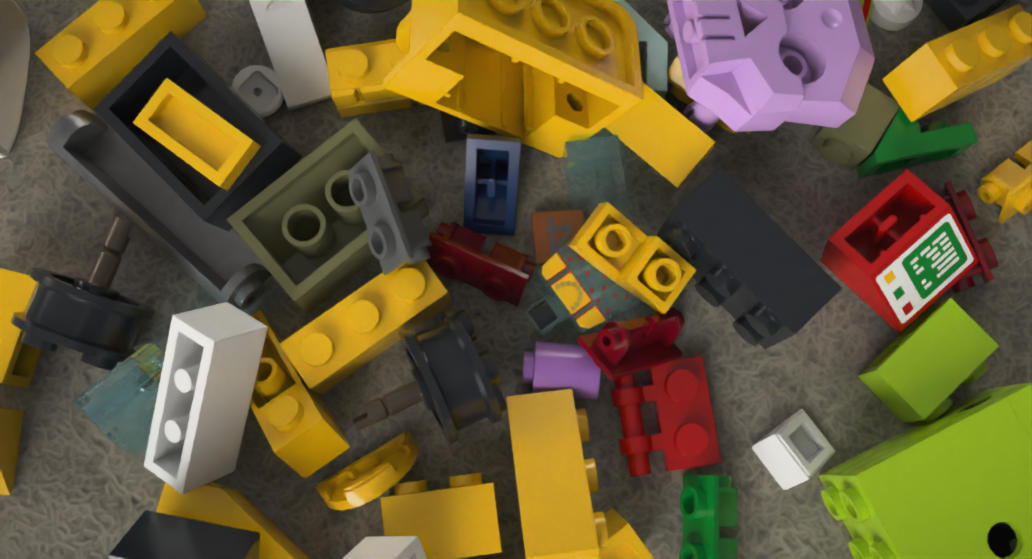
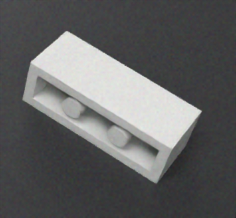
[144,302,268,495]

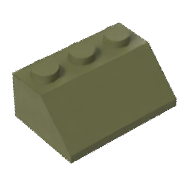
[226,118,429,312]

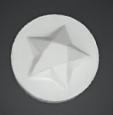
[870,0,923,31]
[232,65,284,117]

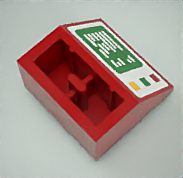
[820,169,979,334]

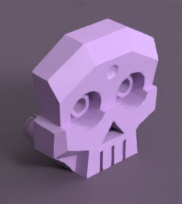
[664,0,875,133]

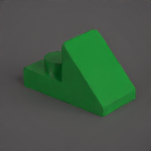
[856,107,978,178]

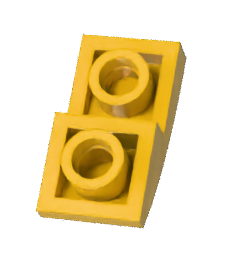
[568,202,696,314]

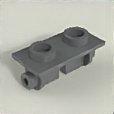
[347,151,432,275]

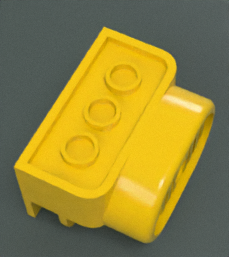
[383,0,643,158]

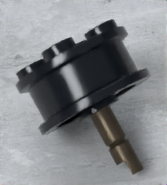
[10,216,156,371]
[352,309,507,444]

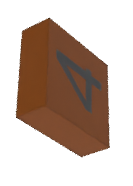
[531,209,587,266]

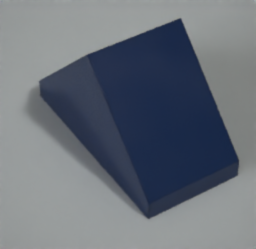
[463,134,521,236]

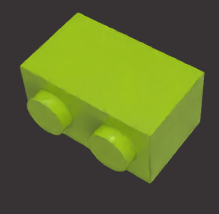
[857,298,999,423]

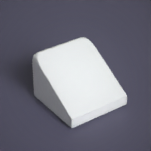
[752,408,836,490]

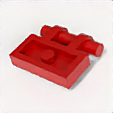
[611,356,722,477]

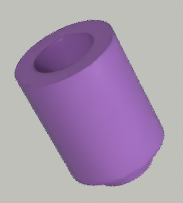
[522,341,601,400]

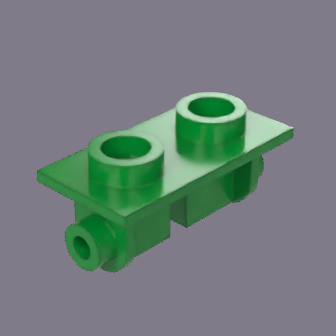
[679,474,738,559]

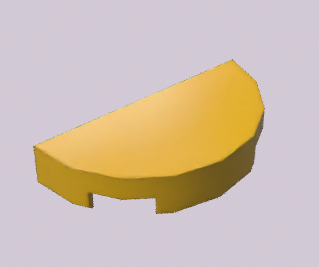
[315,431,418,511]

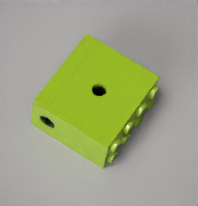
[818,382,1032,559]

